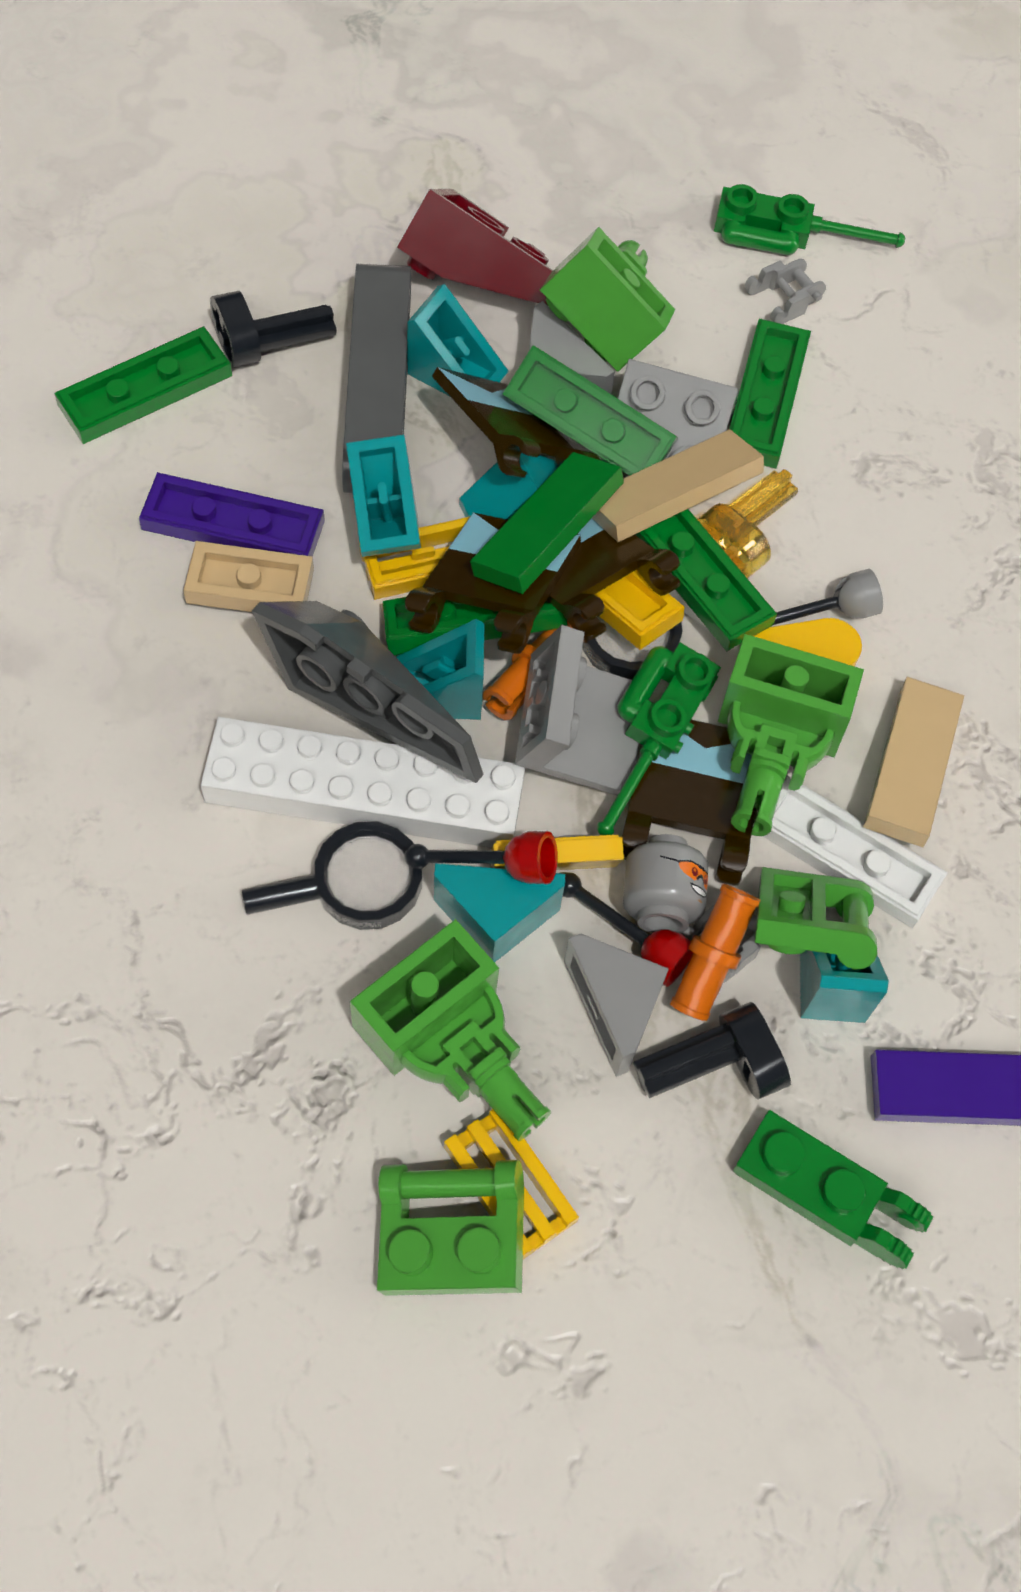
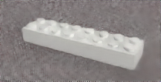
[200,717,525,848]

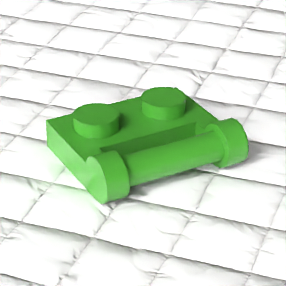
[755,867,878,969]
[377,1160,524,1296]

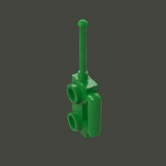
[714,184,905,255]
[597,642,721,835]

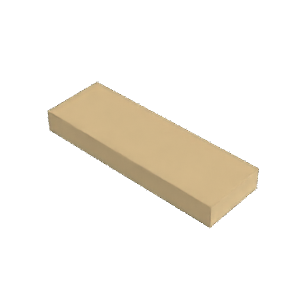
[592,429,764,542]
[863,677,965,848]

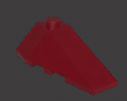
[397,189,553,306]

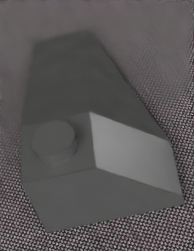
[252,601,484,783]

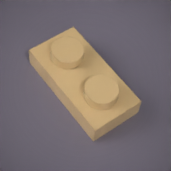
[183,541,314,612]

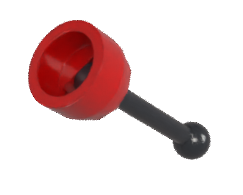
[405,831,558,884]
[563,873,693,987]

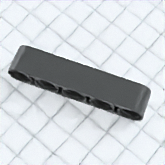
[342,264,411,493]

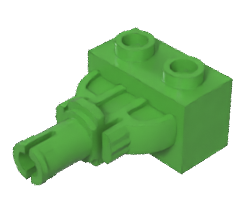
[540,227,675,372]
[717,634,864,836]
[350,919,551,1141]

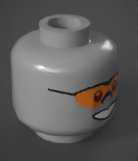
[623,834,708,933]

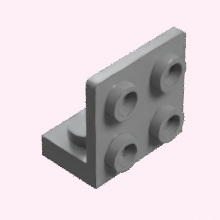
[600,359,739,478]
[515,625,639,795]

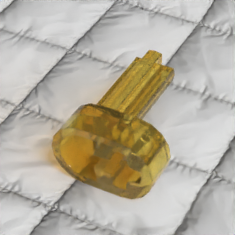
[697,469,798,579]

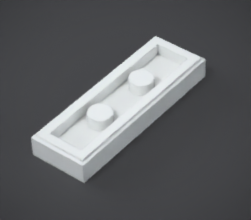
[753,775,948,929]

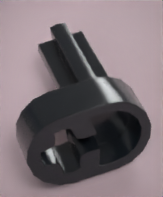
[210,291,337,368]
[633,1002,791,1100]

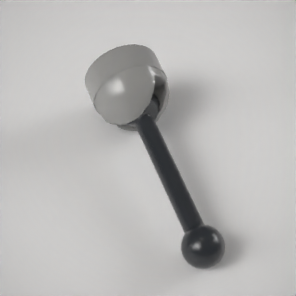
[774,569,883,625]

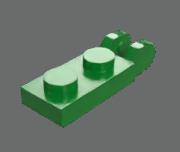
[733,1110,934,1269]

